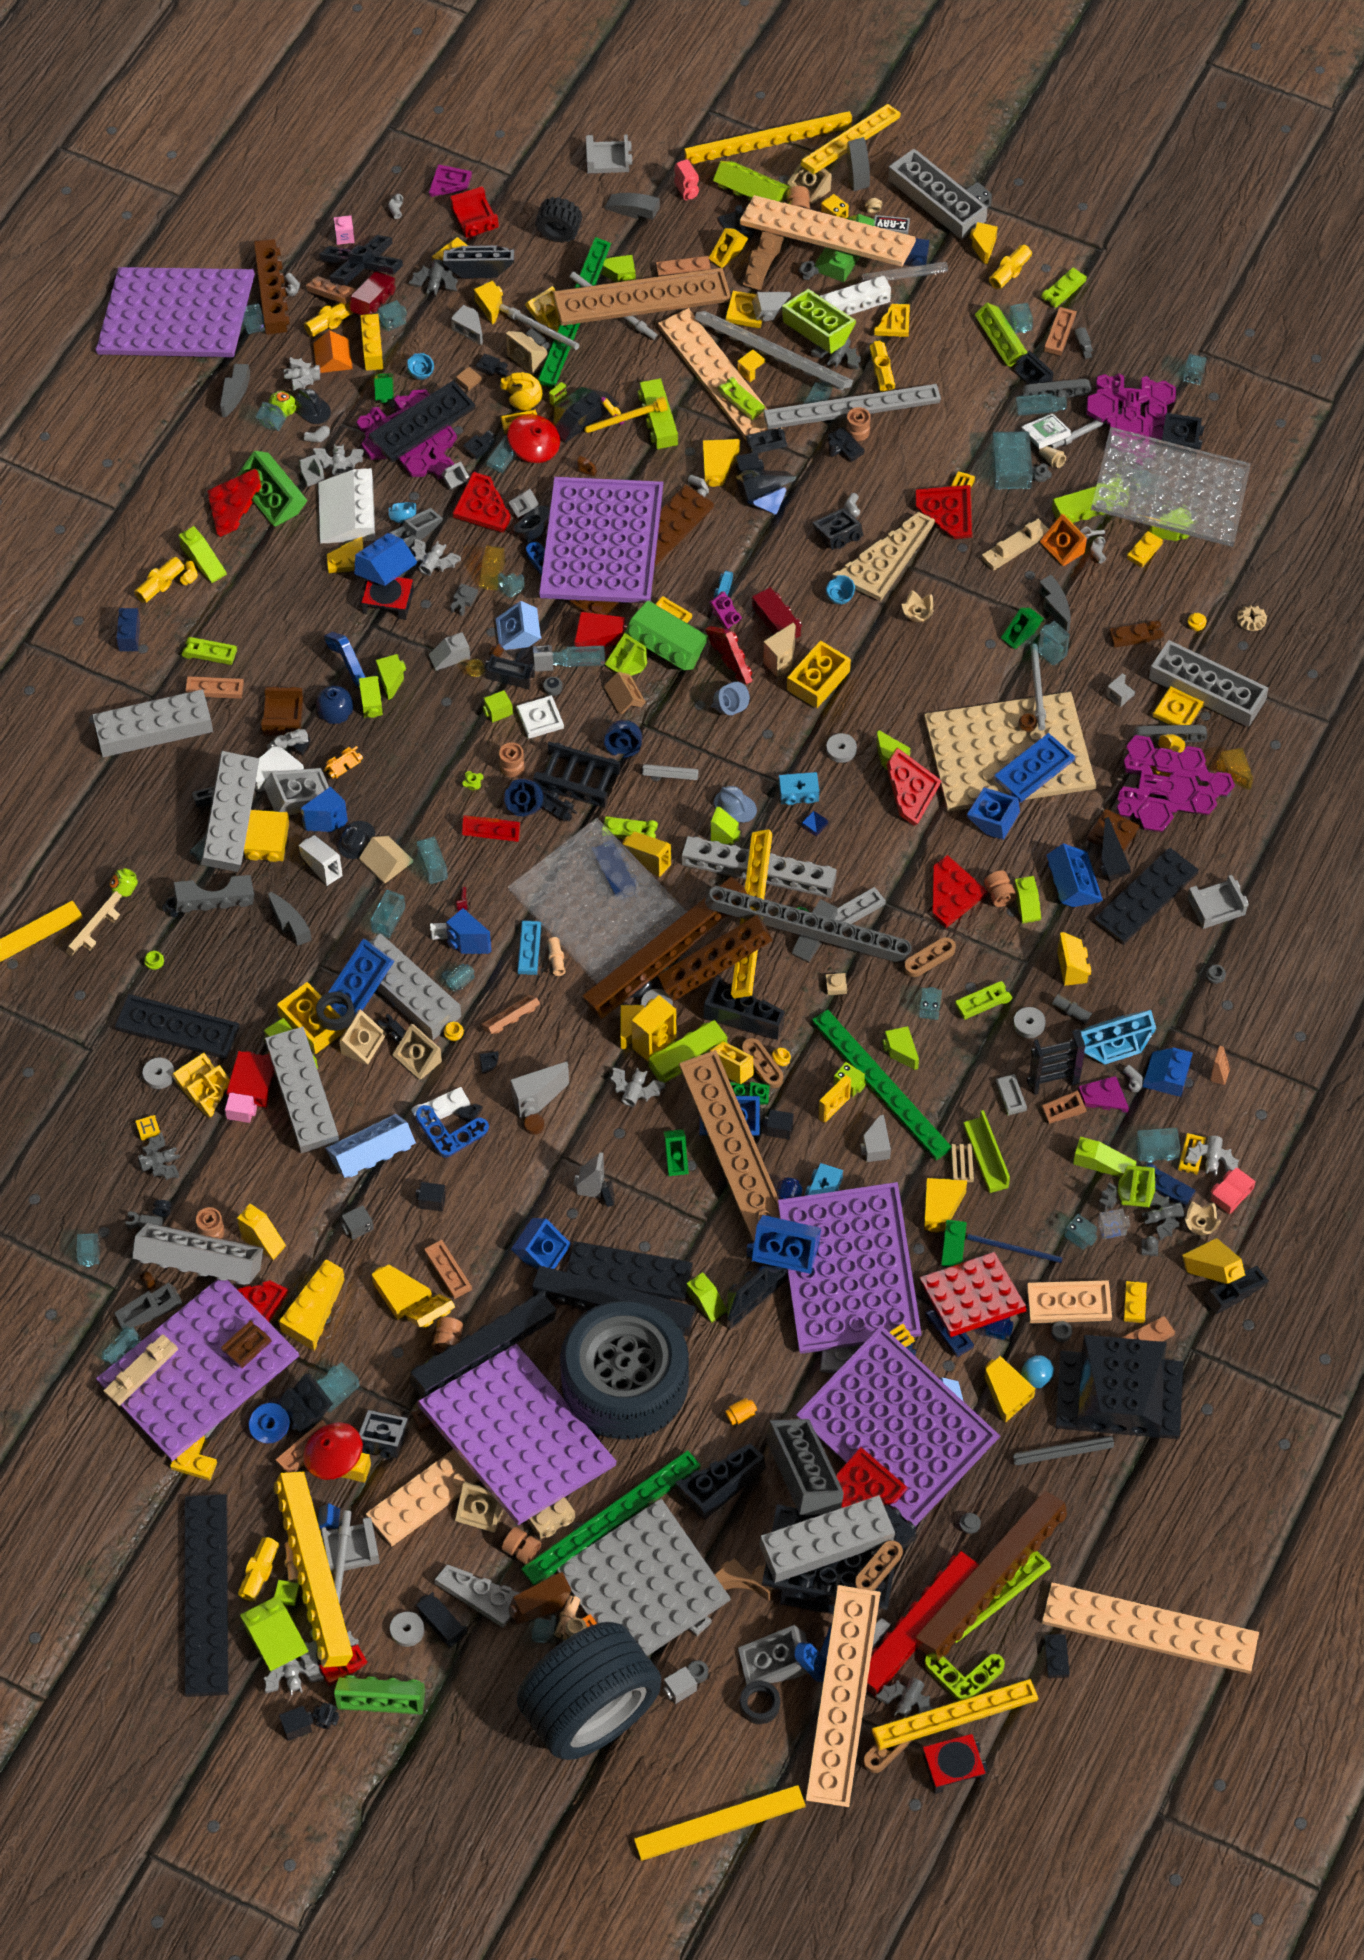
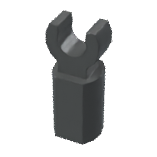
[526,328,551,356]
[1074,328,1093,359]
[126,1212,162,1229]

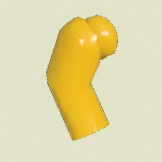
[180,561,198,586]

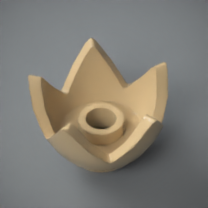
[902,590,934,623]
[1185,1202,1221,1236]

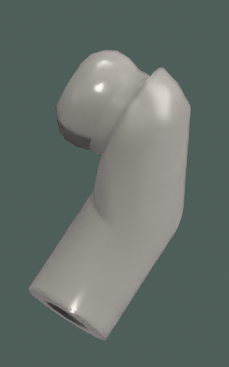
[388,194,403,219]
[284,273,300,296]
[304,426,330,443]
[688,475,709,497]
[844,493,860,518]
[1090,536,1106,564]
[1123,1065,1143,1092]

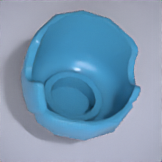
[407,353,434,380]
[388,502,416,523]
[826,575,855,604]
[1021,1355,1054,1388]

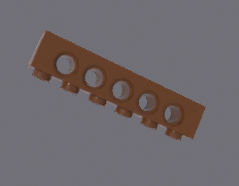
[254,239,290,335]
[658,915,773,1001]

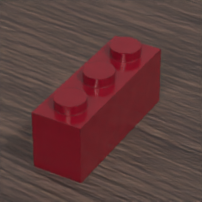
[350,271,396,315]
[752,587,802,639]

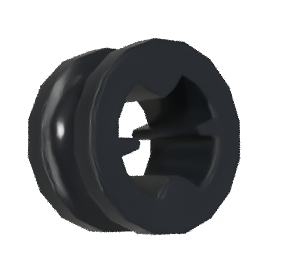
[153,1200,172,1217]

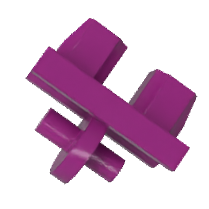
[709,591,742,629]

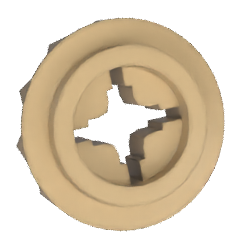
[1237,604,1267,631]

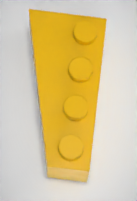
[279,1259,345,1351]

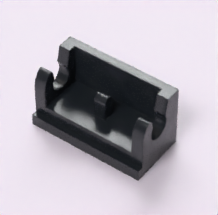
[1014,351,1054,385]
[746,427,788,454]

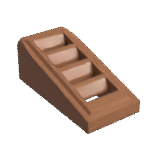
[1210,1046,1230,1085]
[1041,1090,1087,1124]

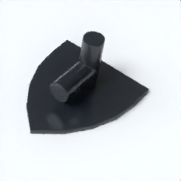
[718,205,755,242]

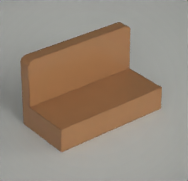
[604,672,646,714]

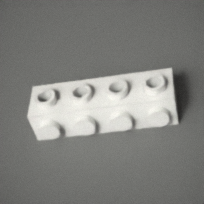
[820,276,891,315]

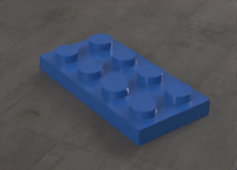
[994,733,1075,803]
[328,939,395,1017]

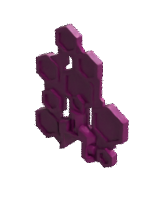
[1087,373,1176,470]
[357,390,457,479]
[1117,735,1235,833]

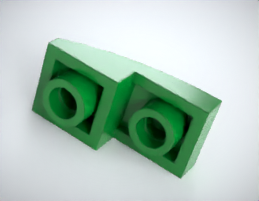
[730,1082,770,1105]

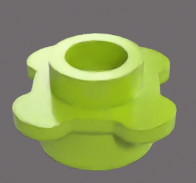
[462,771,483,790]

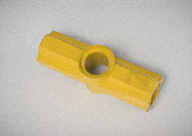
[989,245,1032,289]
[304,301,354,337]
[869,341,895,392]
[134,557,184,603]
[238,1537,279,1602]

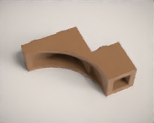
[743,232,784,290]
[715,1558,782,1601]

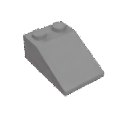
[263,768,329,815]
[511,1061,569,1118]
[738,1625,808,1685]

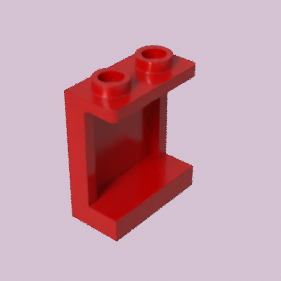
[450,186,499,238]
[227,1051,274,1108]

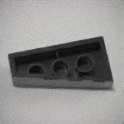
[704,975,785,1040]
[675,1444,766,1520]

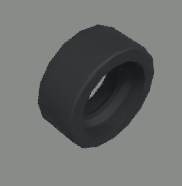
[316,991,354,1031]
[740,1680,780,1724]

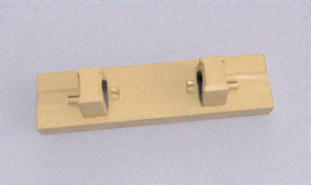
[982,519,1049,571]
[66,891,122,957]
[104,1334,178,1406]

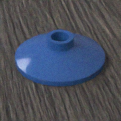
[249,1403,290,1444]

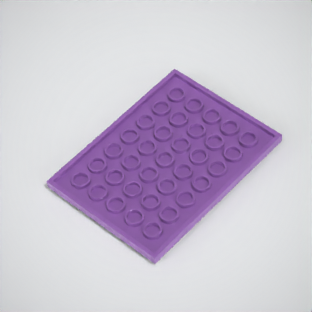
[96,267,255,357]
[540,477,663,603]
[778,1182,922,1354]
[96,1279,299,1461]
[796,1325,1000,1526]
[418,1344,617,1525]

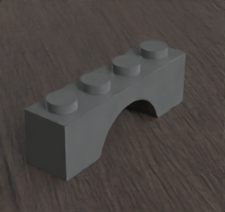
[173,875,254,912]

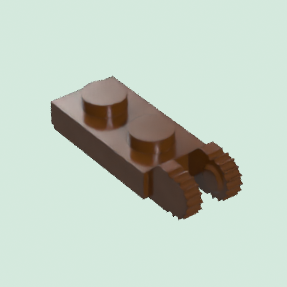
[1109,620,1164,648]

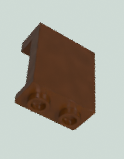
[261,686,304,736]

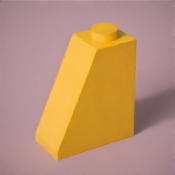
[703,439,739,487]
[622,831,671,878]
[924,1178,967,1233]
[237,1204,286,1260]
[1182,1238,1245,1284]
[371,1265,432,1320]
[985,1356,1035,1423]

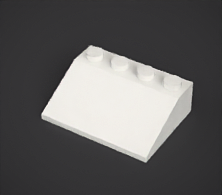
[318,468,375,543]

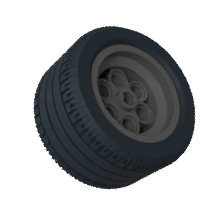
[560,1300,689,1440]

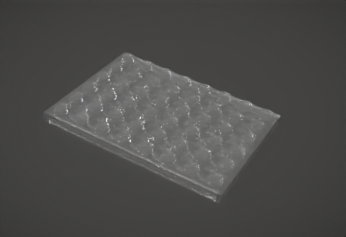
[1091,427,1251,547]
[508,818,687,984]

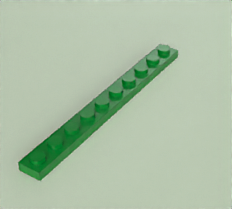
[538,237,612,389]
[812,1009,952,1161]
[521,1451,701,1586]

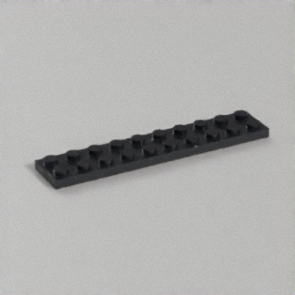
[185,1494,229,1697]

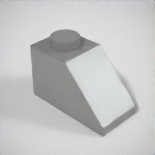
[752,292,791,321]
[451,305,483,345]
[429,632,470,671]
[860,1115,891,1162]

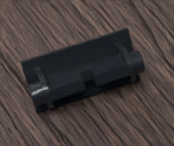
[541,789,578,822]

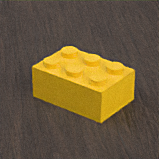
[787,640,851,708]
[277,982,346,1054]
[632,995,677,1062]

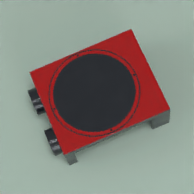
[360,577,414,620]
[922,1734,988,1794]

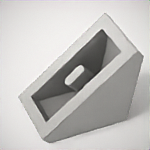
[533,645,553,672]

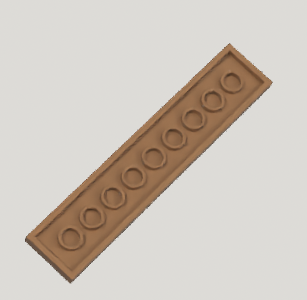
[552,268,731,326]
[679,1050,781,1243]

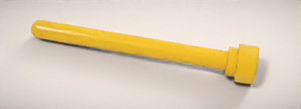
[584,396,668,433]

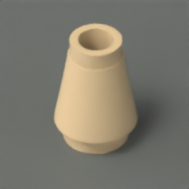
[1039,446,1066,468]

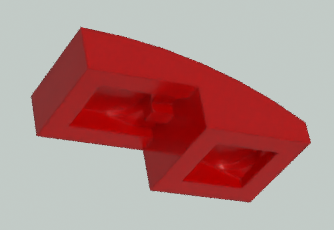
[319,1644,367,1686]

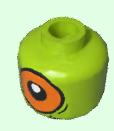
[268,391,296,417]
[109,868,138,898]

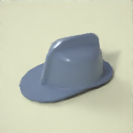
[711,682,750,716]
[714,786,757,823]

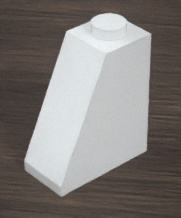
[254,747,304,792]
[299,835,343,886]

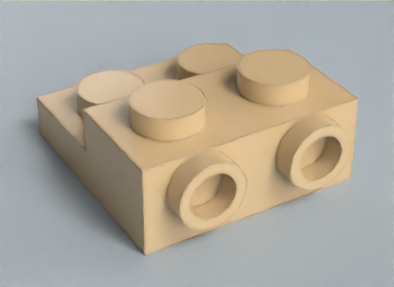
[527,1497,575,1540]

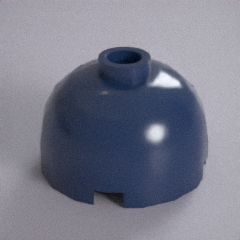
[316,686,353,724]
[604,719,642,757]
[504,779,543,817]

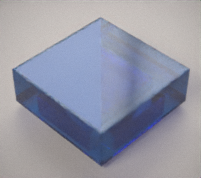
[802,811,829,837]

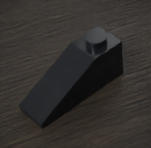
[736,470,796,501]
[1100,817,1131,881]

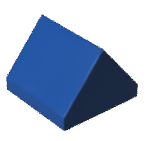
[318,1503,340,1529]

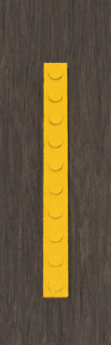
[684,111,852,164]
[731,829,772,999]

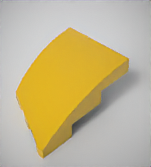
[525,286,561,332]
[171,1053,230,1118]

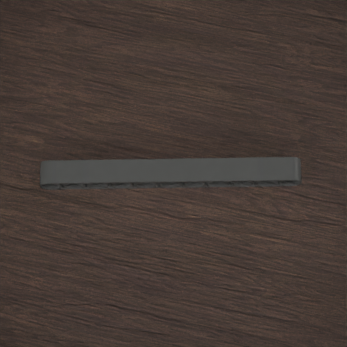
[705,886,911,962]

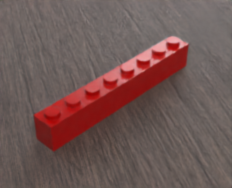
[866,1551,979,1697]

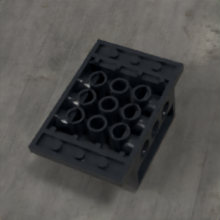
[1056,1335,1183,1439]
[762,1504,902,1615]

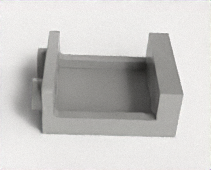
[586,135,632,174]
[1187,875,1248,929]
[321,1517,380,1573]

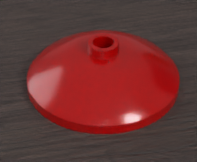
[507,414,560,463]
[303,1422,363,1480]

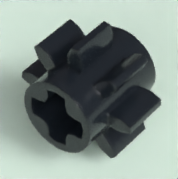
[312,1703,340,1729]

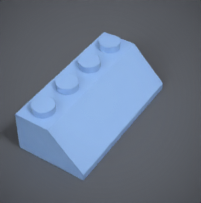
[325,1114,416,1178]

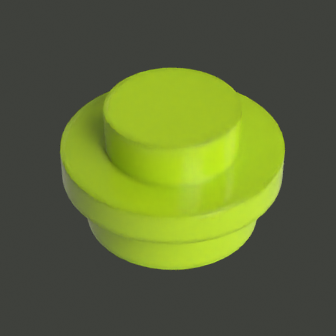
[144,951,164,970]

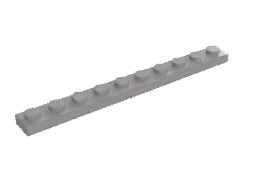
[695,311,853,390]
[763,384,941,429]

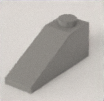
[574,1152,604,1198]

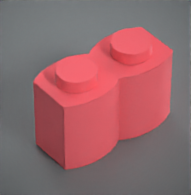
[674,159,699,201]
[1210,1167,1256,1214]

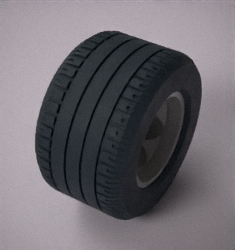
[517,1622,661,1760]

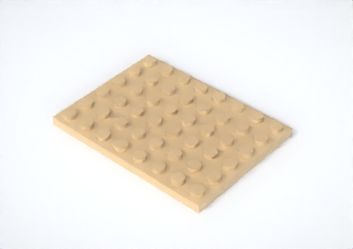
[924,692,1096,812]

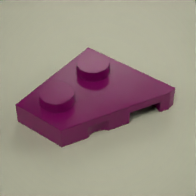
[429,164,472,197]
[1078,1076,1129,1113]

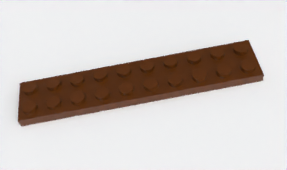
[570,485,714,615]

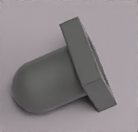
[1142,1236,1158,1256]

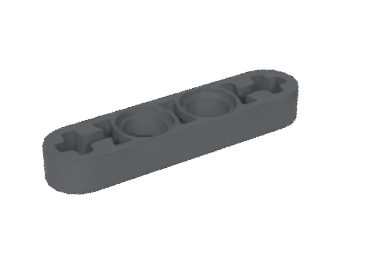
[1021,379,1091,401]
[1133,725,1207,743]

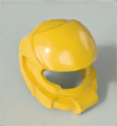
[500,372,543,411]

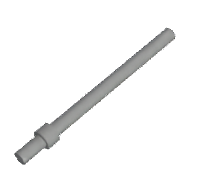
[570,272,658,340]
[499,304,579,350]
[1049,404,1142,449]
[1030,644,1046,731]
[334,1510,351,1604]

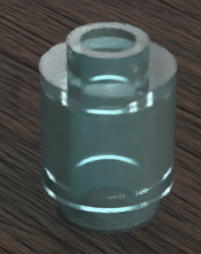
[446,963,475,992]

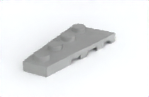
[435,1565,519,1628]

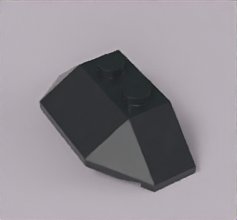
[443,245,514,279]
[553,387,619,443]
[727,1266,788,1330]

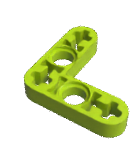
[925,1654,1005,1701]

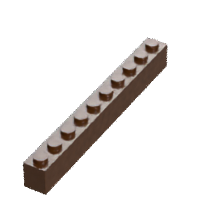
[582,877,747,1019]
[916,1491,1067,1661]

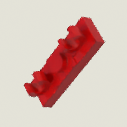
[462,815,520,842]

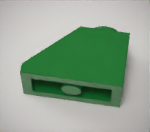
[374,373,394,403]
[1001,608,1044,649]
[664,1129,689,1176]
[941,1220,967,1267]

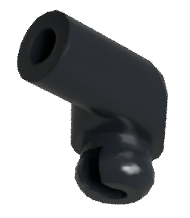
[629,981,652,998]

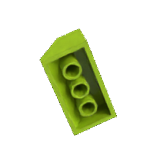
[713,161,791,203]
[782,289,856,354]

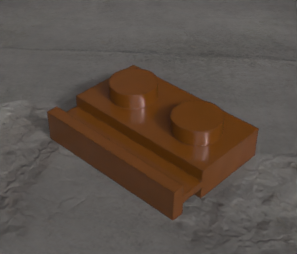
[221,1320,272,1369]

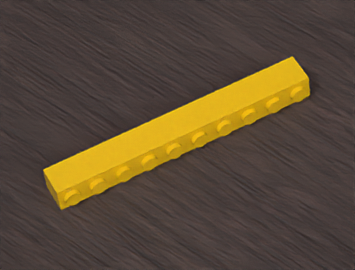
[274,1472,353,1668]

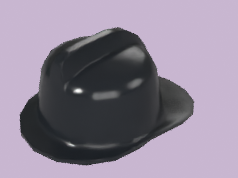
[295,389,331,424]
[514,506,550,543]
[338,821,375,859]

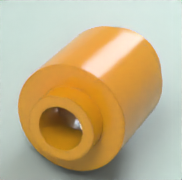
[725,1398,757,1426]

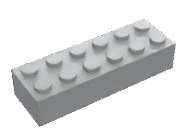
[888,149,988,240]
[1149,640,1268,727]
[93,689,213,757]
[201,751,259,872]
[370,933,461,1040]
[265,1027,339,1153]
[132,1223,263,1285]
[759,1496,895,1583]

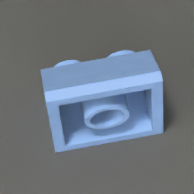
[496,601,541,650]

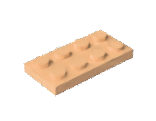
[1027,1281,1112,1323]

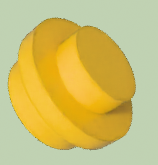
[1188,613,1207,631]
[444,1022,464,1041]
[772,1048,791,1066]

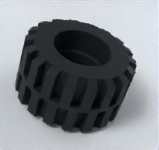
[535,197,583,243]

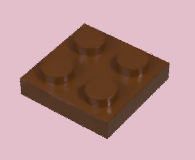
[1087,809,1139,852]

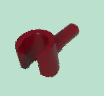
[456,887,468,912]

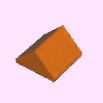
[313,330,352,373]
[1040,514,1087,566]

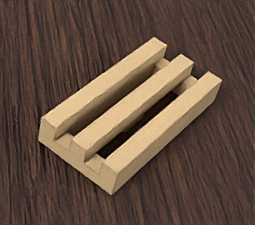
[951,1144,974,1182]

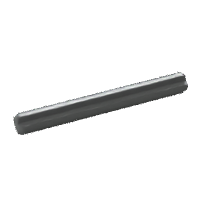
[1013,1436,1114,1465]

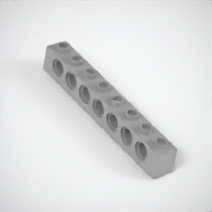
[682,836,837,898]

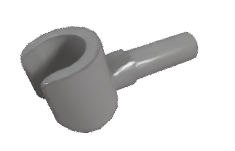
[1080,527,1105,539]

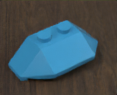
[1080,1010,1156,1064]

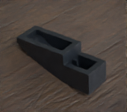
[1204,1266,1269,1314]

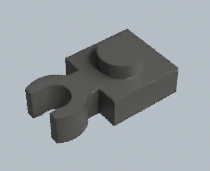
[451,583,478,616]
[1098,1183,1117,1214]

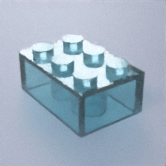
[992,431,1033,489]

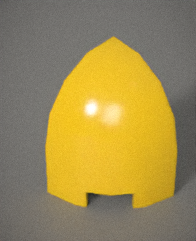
[1158,734,1185,753]

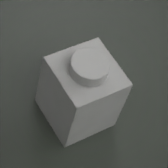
[663,1666,697,1704]

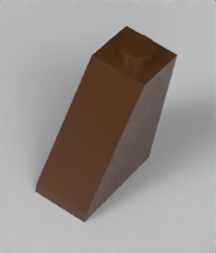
[509,1572,572,1625]

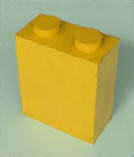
[244,810,289,862]

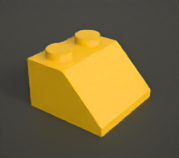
[1057,932,1091,986]

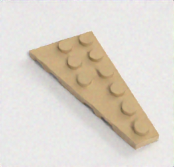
[833,512,935,601]

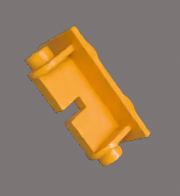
[323,746,363,779]

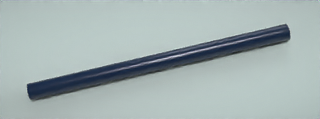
[967,1234,1063,1263]

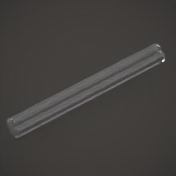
[862,262,948,282]

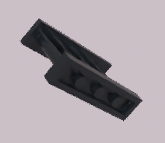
[533,741,620,808]
[1026,1029,1086,1095]

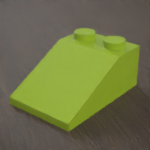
[240,1596,309,1671]

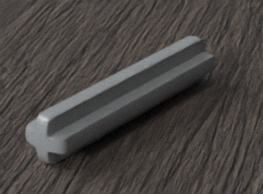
[642,764,698,780]

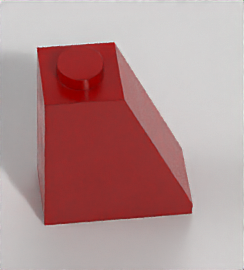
[575,612,628,653]

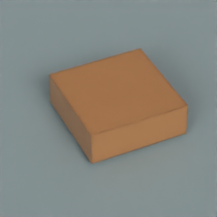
[456,367,481,391]

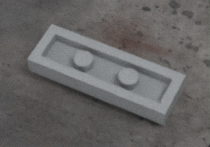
[835,887,886,924]

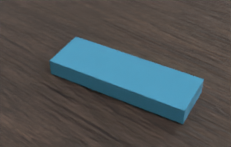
[518,921,541,975]

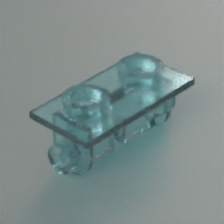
[101,1327,142,1366]

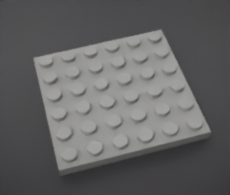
[557,1499,731,1656]

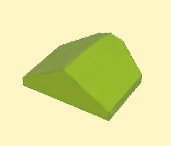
[605,633,647,676]
[1118,1165,1155,1208]

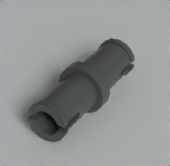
[1052,994,1092,1024]

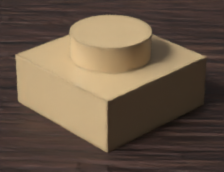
[826,973,847,995]

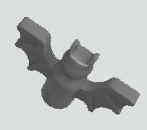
[409,259,458,295]
[811,338,861,370]
[138,1133,180,1180]
[1142,1192,1184,1241]
[876,1678,933,1719]

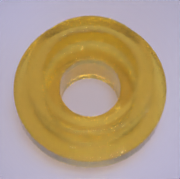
[466,659,485,677]

